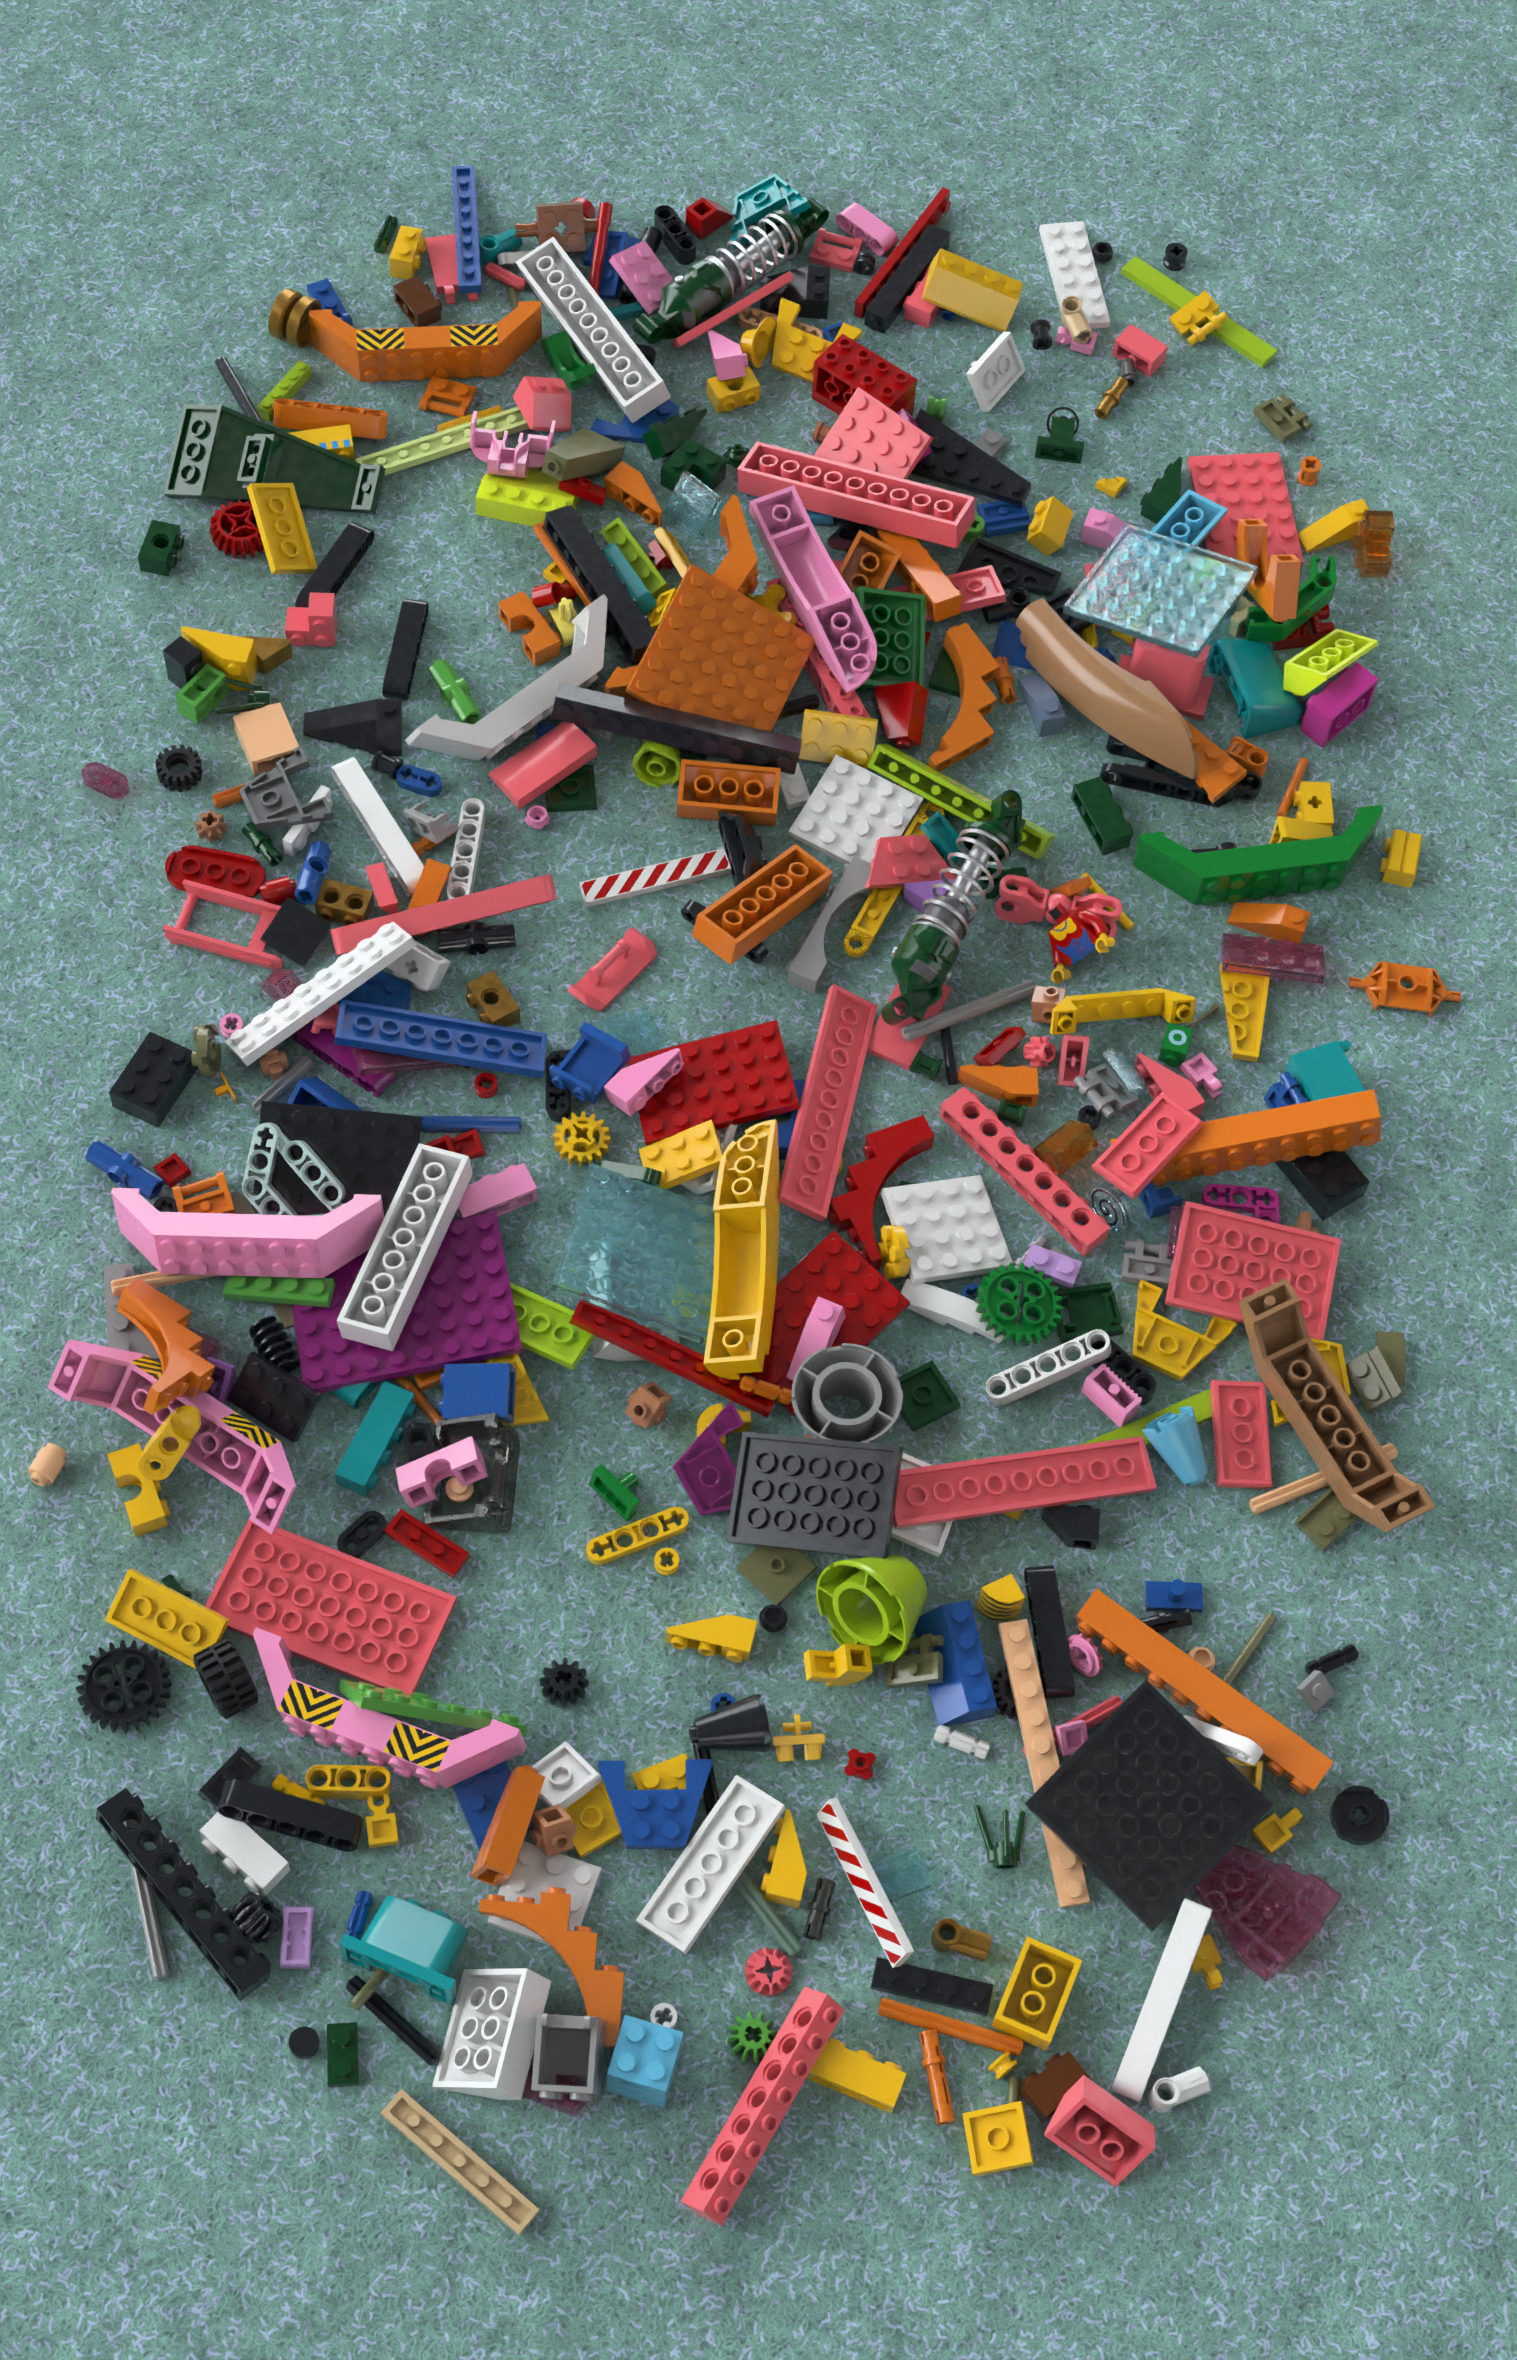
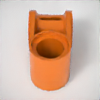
[1223,736,1269,779]

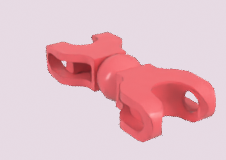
[995,875,1122,938]

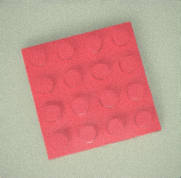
[814,387,933,480]

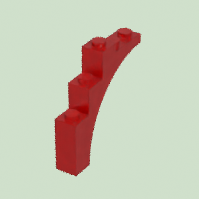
[827,1115,934,1270]

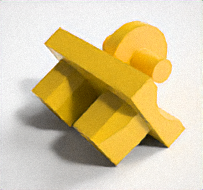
[771,1714,825,1762]

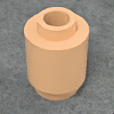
[28,1443,67,1487]

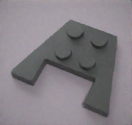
[239,746,335,830]

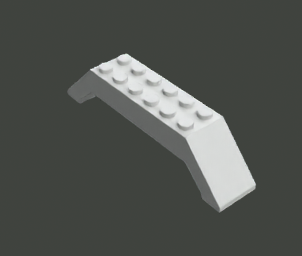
[405,594,608,761]

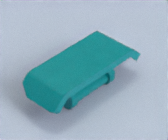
[603,542,657,615]

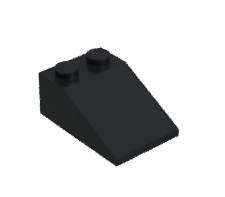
[760,265,831,319]

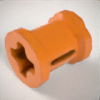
[1297,456,1321,487]

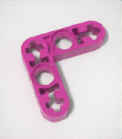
[1201,1184,1279,1224]

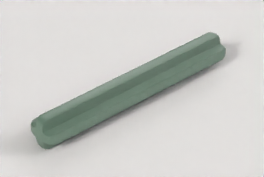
[734,1870,802,1958]

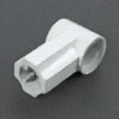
[1147,2066,1211,2113]

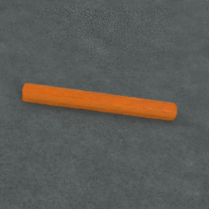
[878,1998,1024,2056]

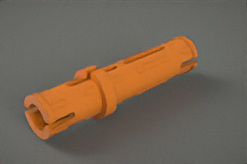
[918,2029,956,2125]

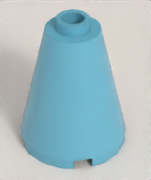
[1142,1406,1208,1486]

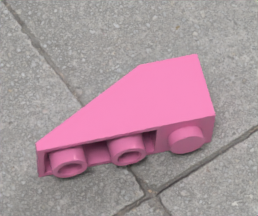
[604,1048,684,1117]

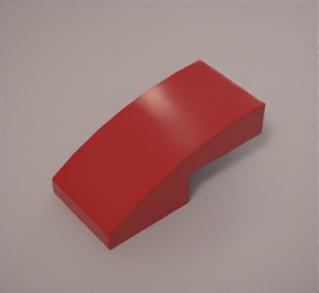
[424,1128,486,1160]

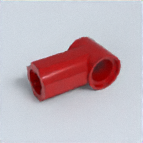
[532,582,577,608]

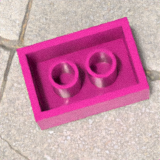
[1300,662,1379,747]

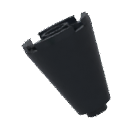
[689,1694,770,1752]

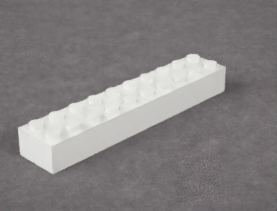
[516,237,671,423]

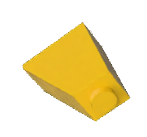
[1269,816,1333,844]

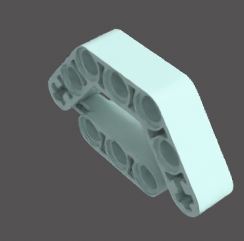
[242,1122,346,1216]

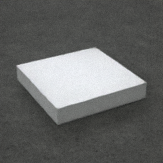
[532,1741,602,1810]

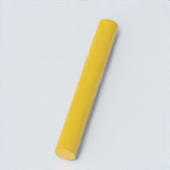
[1080,872,1135,931]

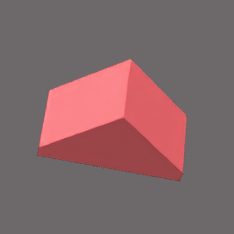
[1057,1034,1090,1087]

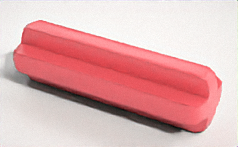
[485,262,527,292]

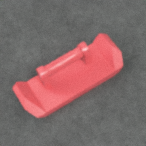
[568,928,657,1011]

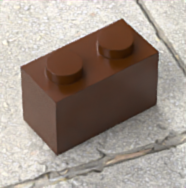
[393,275,443,327]
[1020,2051,1092,2123]

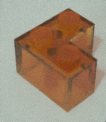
[1352,510,1395,578]

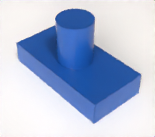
[1145,1579,1203,1613]

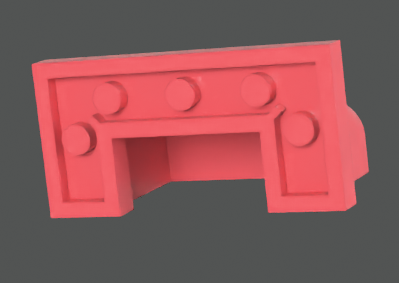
[1118,627,1214,721]

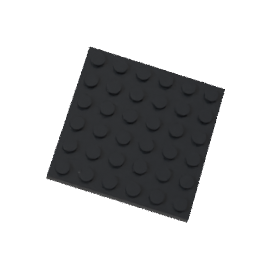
[1024,1680,1273,1932]

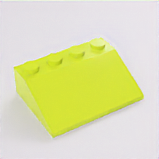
[476,467,580,527]

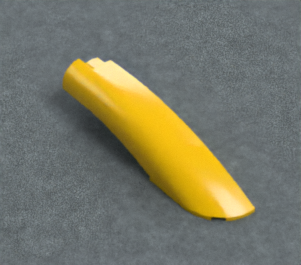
[703,1119,780,1380]

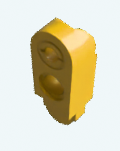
[139,1405,202,1481]

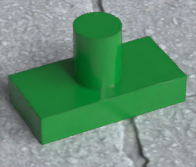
[589,1464,640,1521]

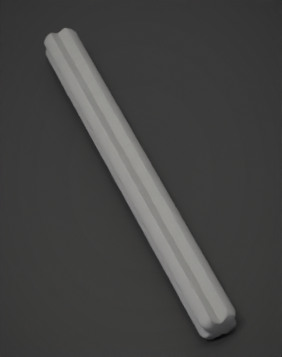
[901,980,1036,1041]
[123,1819,170,1980]

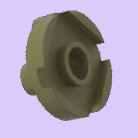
[191,1024,222,1077]

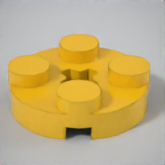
[876,1225,910,1279]

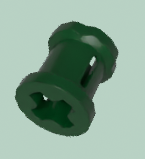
[910,1050,943,1081]
[997,1098,1028,1127]

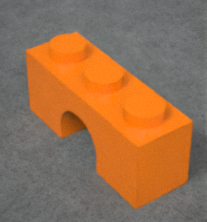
[498,591,562,667]

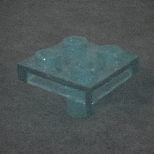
[664,471,722,539]

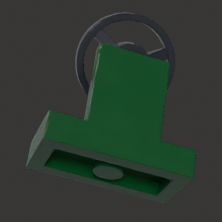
[1035,407,1084,464]

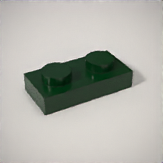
[327,2022,359,2087]

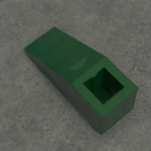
[642,408,708,461]
[1140,456,1182,524]

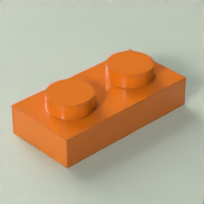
[1049,876,1093,899]

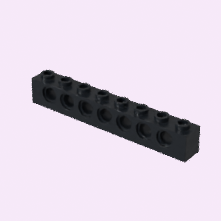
[96,1788,271,2001]

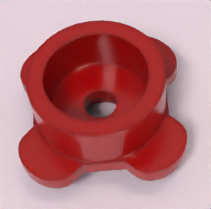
[844,1749,876,1780]

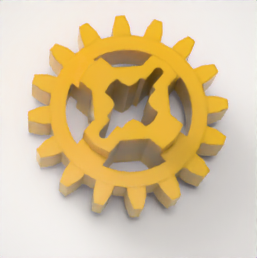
[553,1111,610,1167]

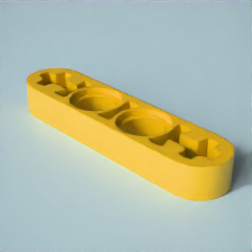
[586,1507,689,1565]

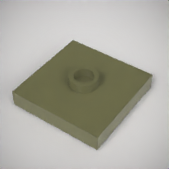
[737,1546,816,1605]

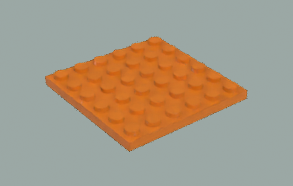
[625,564,815,766]

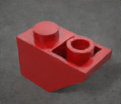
[685,197,733,240]

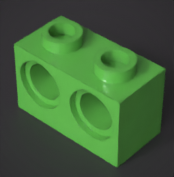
[175,663,229,725]

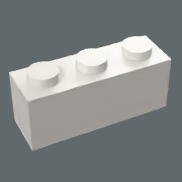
[199,1812,290,1895]

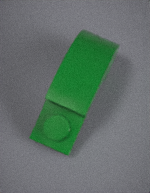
[540,330,597,391]

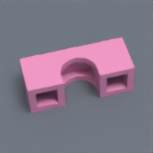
[395,1436,488,1509]

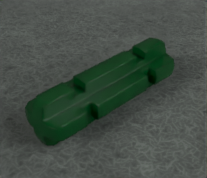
[374,215,398,254]

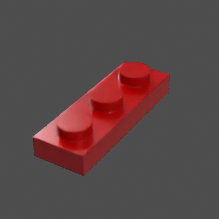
[384,1509,470,1579]

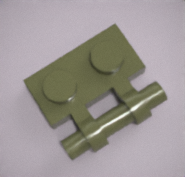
[1253,394,1313,443]
[886,1633,945,1689]

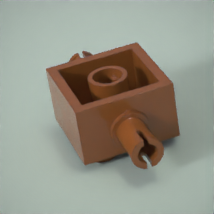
[515,201,597,252]

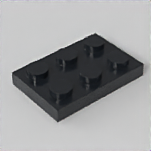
[227,1352,322,1443]

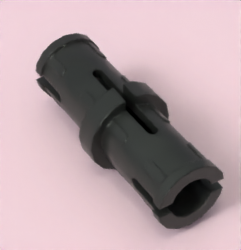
[802,1878,836,1941]

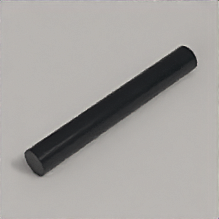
[940,1026,958,1085]

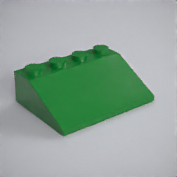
[851,586,926,691]

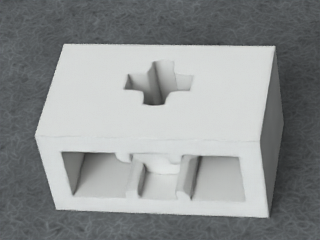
[387,940,451,992]

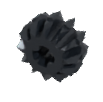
[540,1657,589,1708]
[231,1891,283,1943]

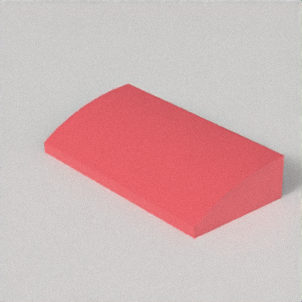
[488,721,597,810]

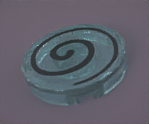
[1089,1182,1133,1232]

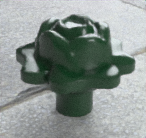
[723,444,749,468]

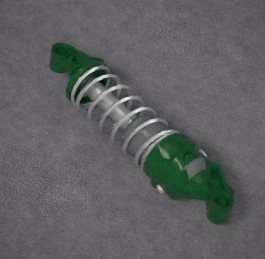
[881,790,1026,1025]

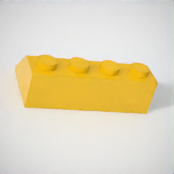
[922,248,1023,332]

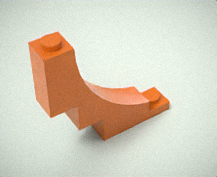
[928,622,1000,772]

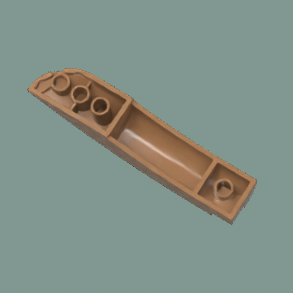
[1015,598,1199,779]

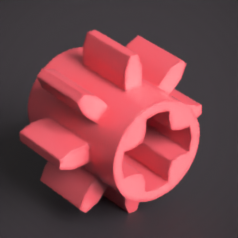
[1023,1036,1055,1067]

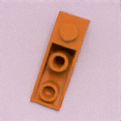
[604,461,662,527]
[957,1064,1039,1107]

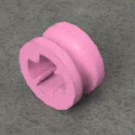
[220,1013,244,1039]

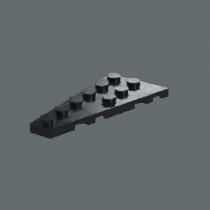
[911,409,1031,507]

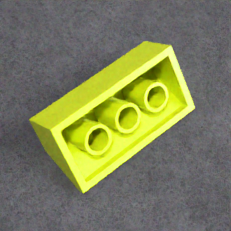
[1283,629,1378,696]

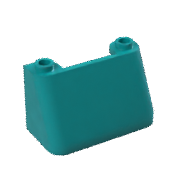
[1207,638,1302,739]

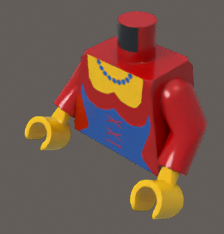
[1048,902,1115,984]

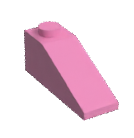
[708,330,748,381]
[1080,508,1145,558]
[787,1296,846,1381]

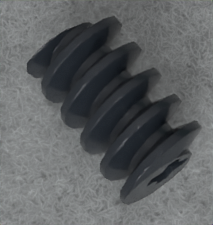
[249,1316,300,1373]

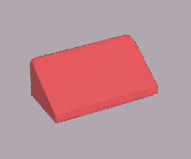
[365,862,399,915]

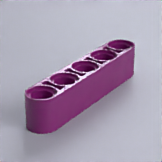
[289,1020,396,1098]

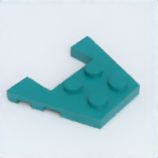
[730,174,811,249]

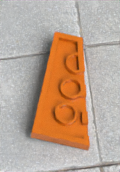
[1184,719,1247,804]

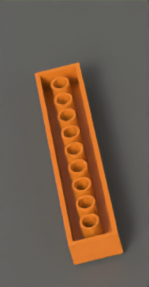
[1110,1089,1381,1190]
[1076,1588,1334,1795]

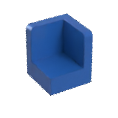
[1140,1183,1183,1219]

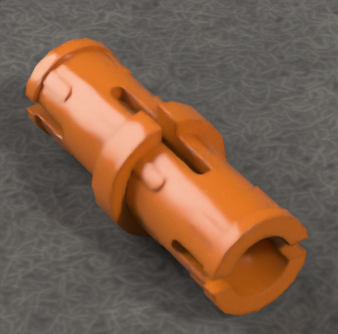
[994,656,1017,704]

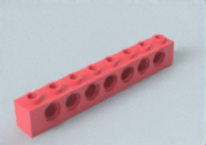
[765,578,871,718]
[939,1086,1110,1257]
[681,1987,845,2226]

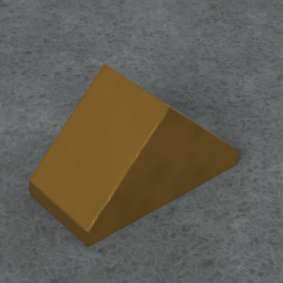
[242,636,293,675]

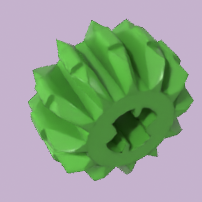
[727,2011,778,2065]

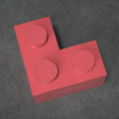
[285,592,337,647]

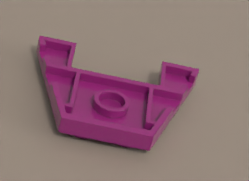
[672,1402,744,1515]

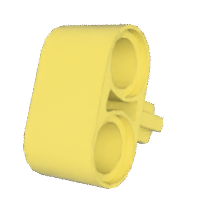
[547,598,578,648]

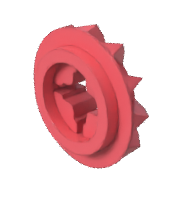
[745,1947,792,1996]

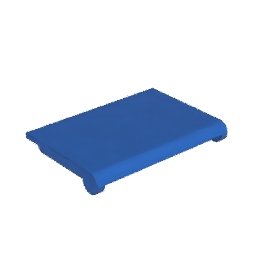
[992,620,1037,671]

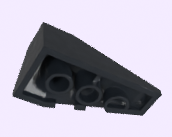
[303,699,403,756]

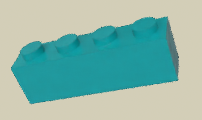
[334,1381,417,1496]

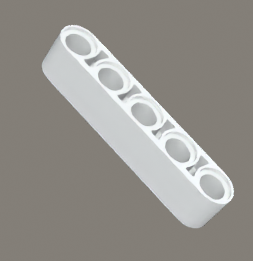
[447,798,485,900]
[986,1329,1112,1406]

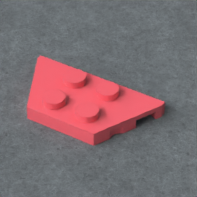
[865,835,956,889]

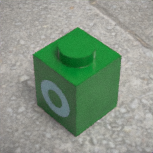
[1158,1023,1193,1066]

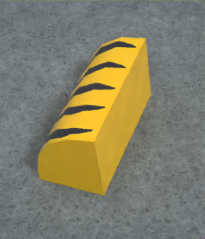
[976,1573,1025,1622]

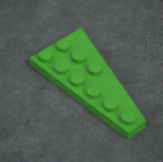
[338,1679,528,1738]

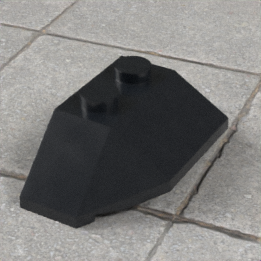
[718,812,768,887]

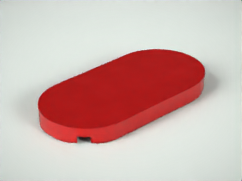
[165,845,266,898]

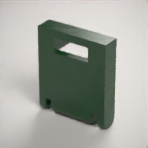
[1055,1282,1124,1344]

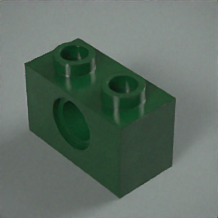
[138,520,185,576]

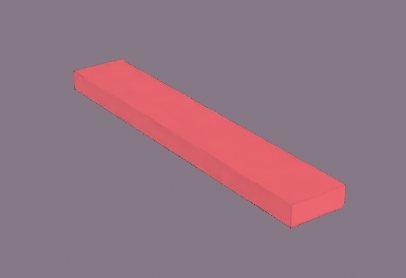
[671,271,794,349]

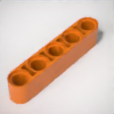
[273,399,388,439]

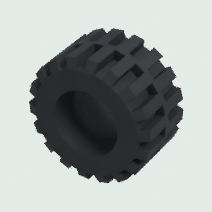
[194,1638,258,1719]

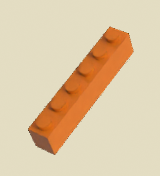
[872,527,963,622]

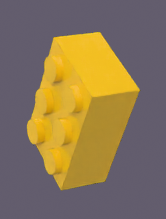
[991,1936,1083,2051]

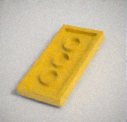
[247,483,317,574]
[105,1568,230,1669]

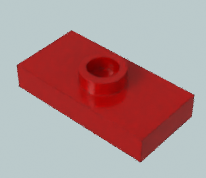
[558,477,606,506]

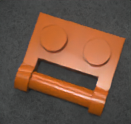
[419,376,477,418]
[172,1171,236,1214]

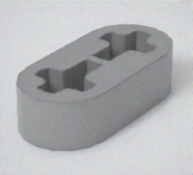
[497,250,533,268]

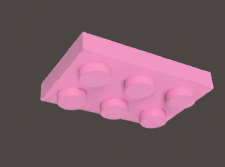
[609,240,673,315]

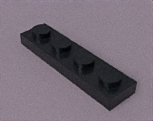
[870,1957,994,2016]

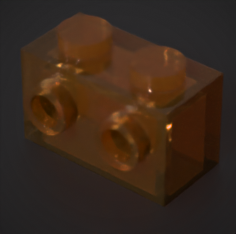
[1033,1120,1099,1175]

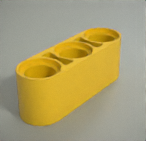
[305,1764,392,1800]

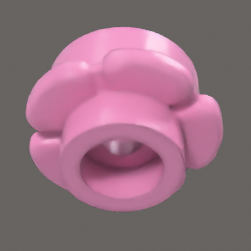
[525,805,550,829]

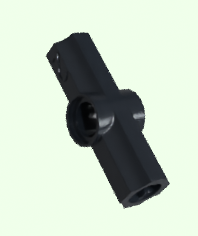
[437,922,516,955]

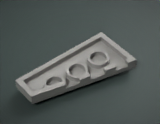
[104,1263,161,1362]

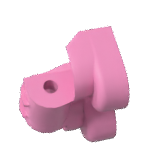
[470,411,556,478]

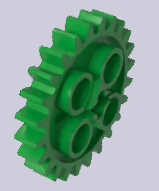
[975,1262,1063,1347]

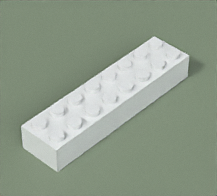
[337,1143,473,1351]

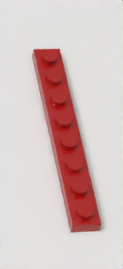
[854,187,951,319]
[569,1297,776,1418]

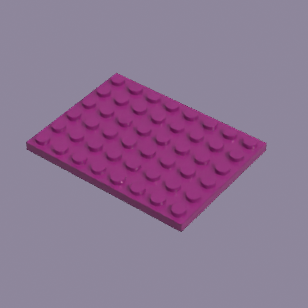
[291,1211,523,1393]

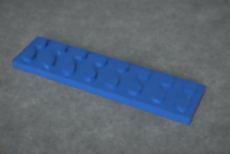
[334,999,547,1078]

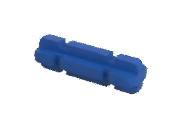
[345,1890,373,1940]

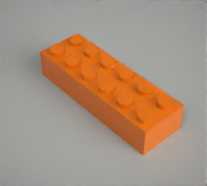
[692,844,833,965]

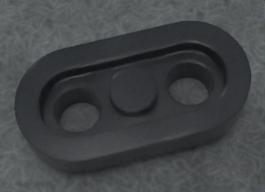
[337,1511,387,1558]

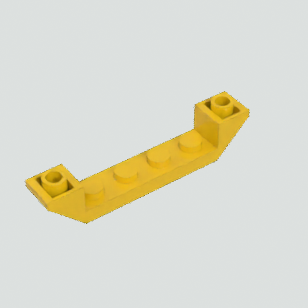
[1050,988,1196,1035]

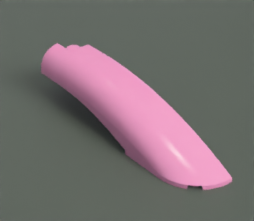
[749,485,877,694]

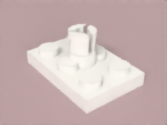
[966,332,1026,412]

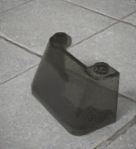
[424,1413,520,1534]

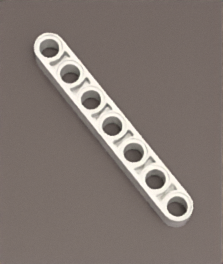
[330,757,424,897]
[1111,1898,1213,2103]

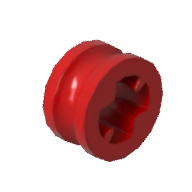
[474,1072,498,1099]

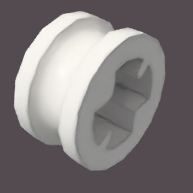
[650,2003,677,2029]

